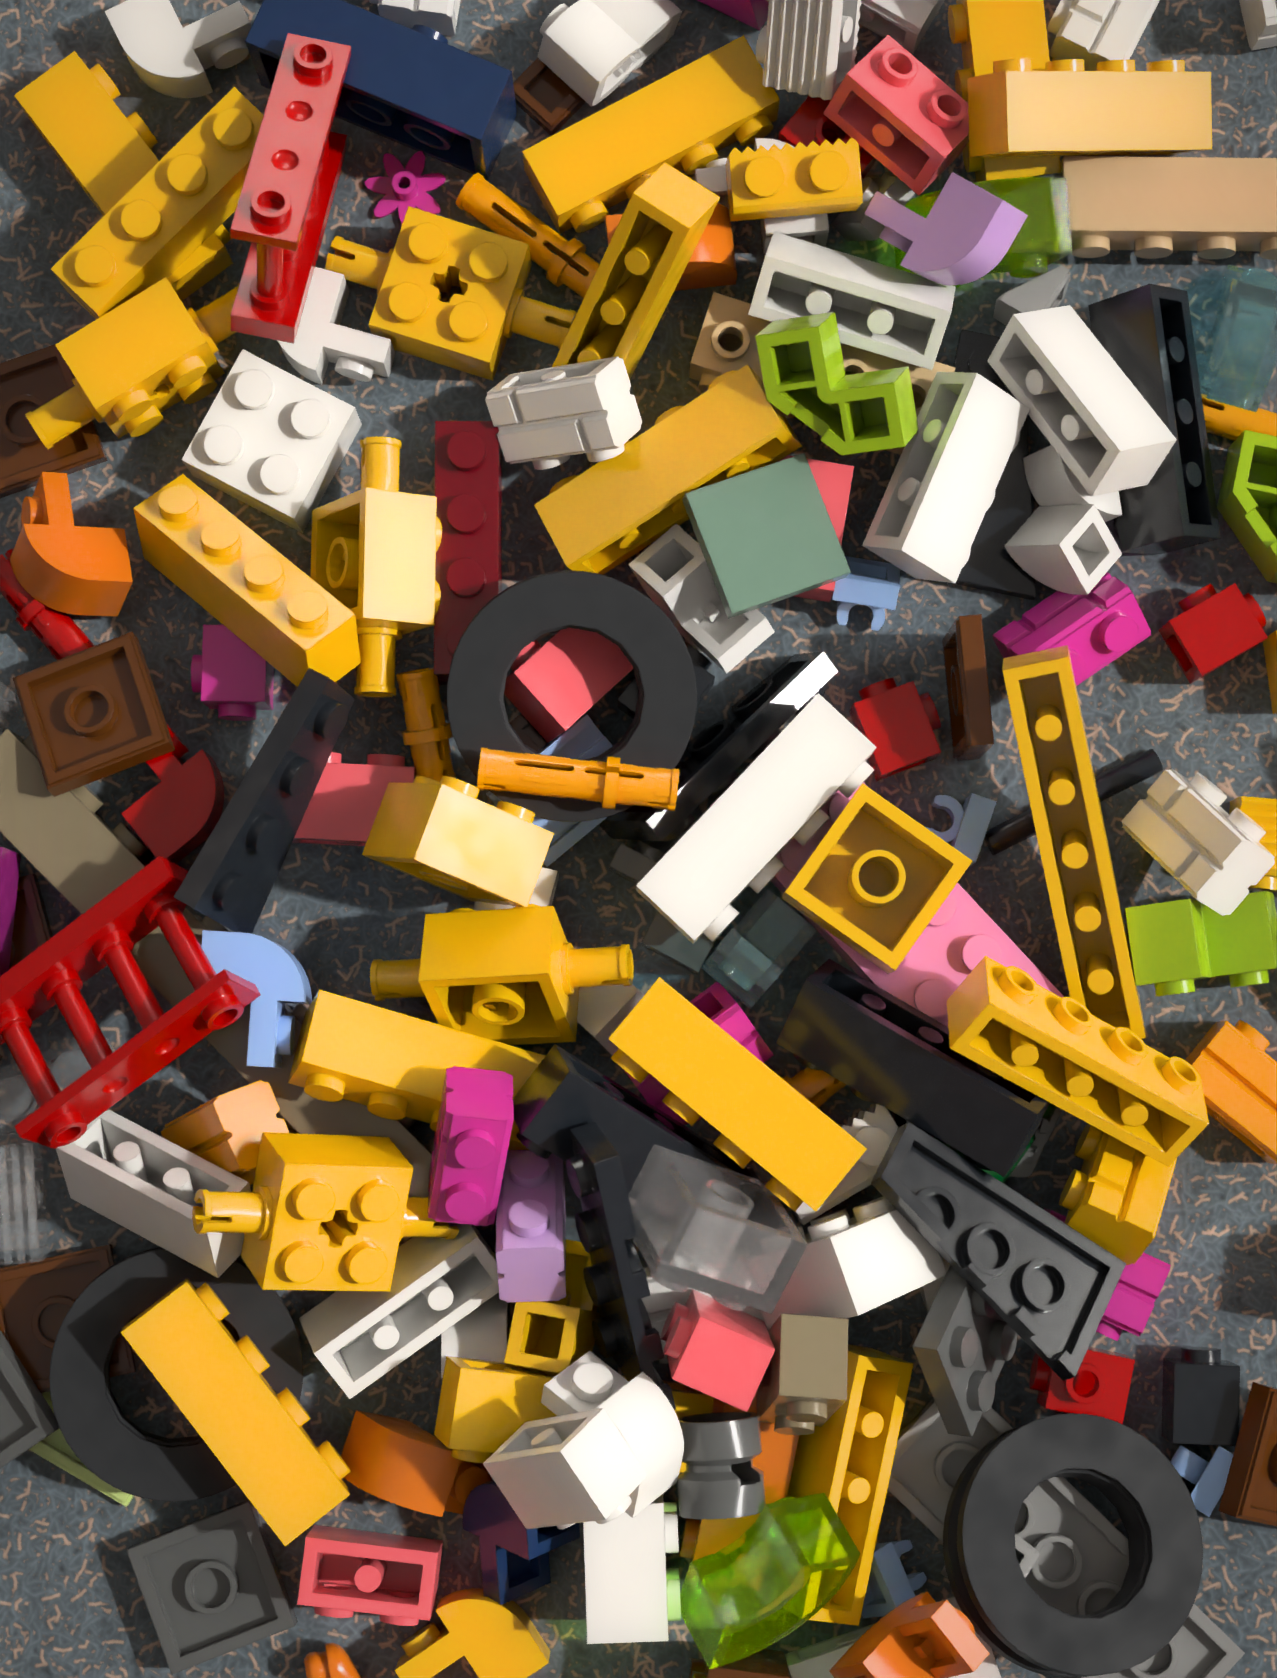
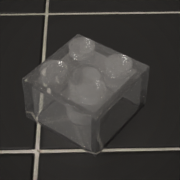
[628,1144,808,1314]

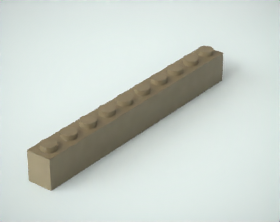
[0,729,434,1240]

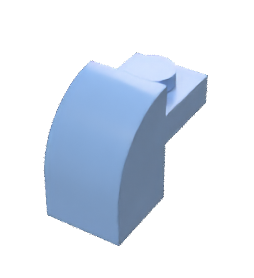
[201,930,312,1068]

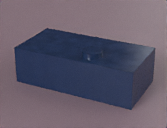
[245,0,517,181]

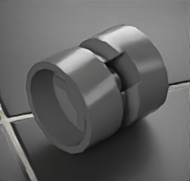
[677,1412,766,1519]

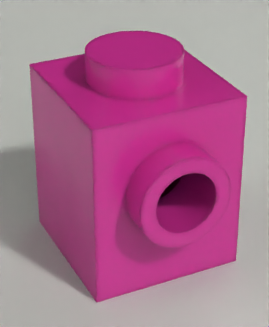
[191,625,274,721]

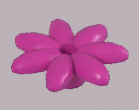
[365,151,446,224]

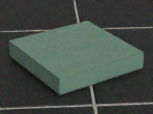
[682,453,851,619]

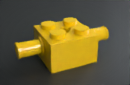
[325,206,577,381]
[25,277,239,450]
[310,437,442,698]
[370,904,634,1045]
[192,1132,459,1292]

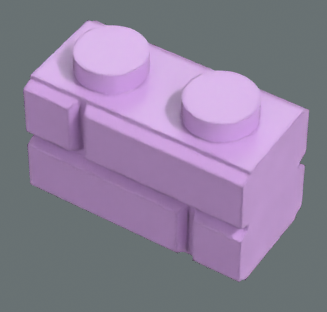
[496,1150,566,1303]

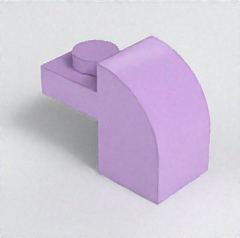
[864,172,1028,285]

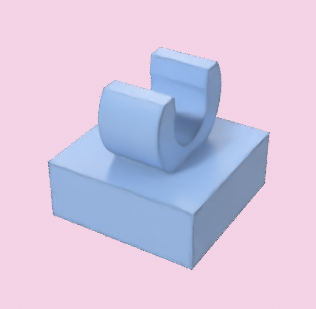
[832,556,900,631]
[926,793,997,867]
[1170,1445,1233,1517]
[862,1540,927,1618]

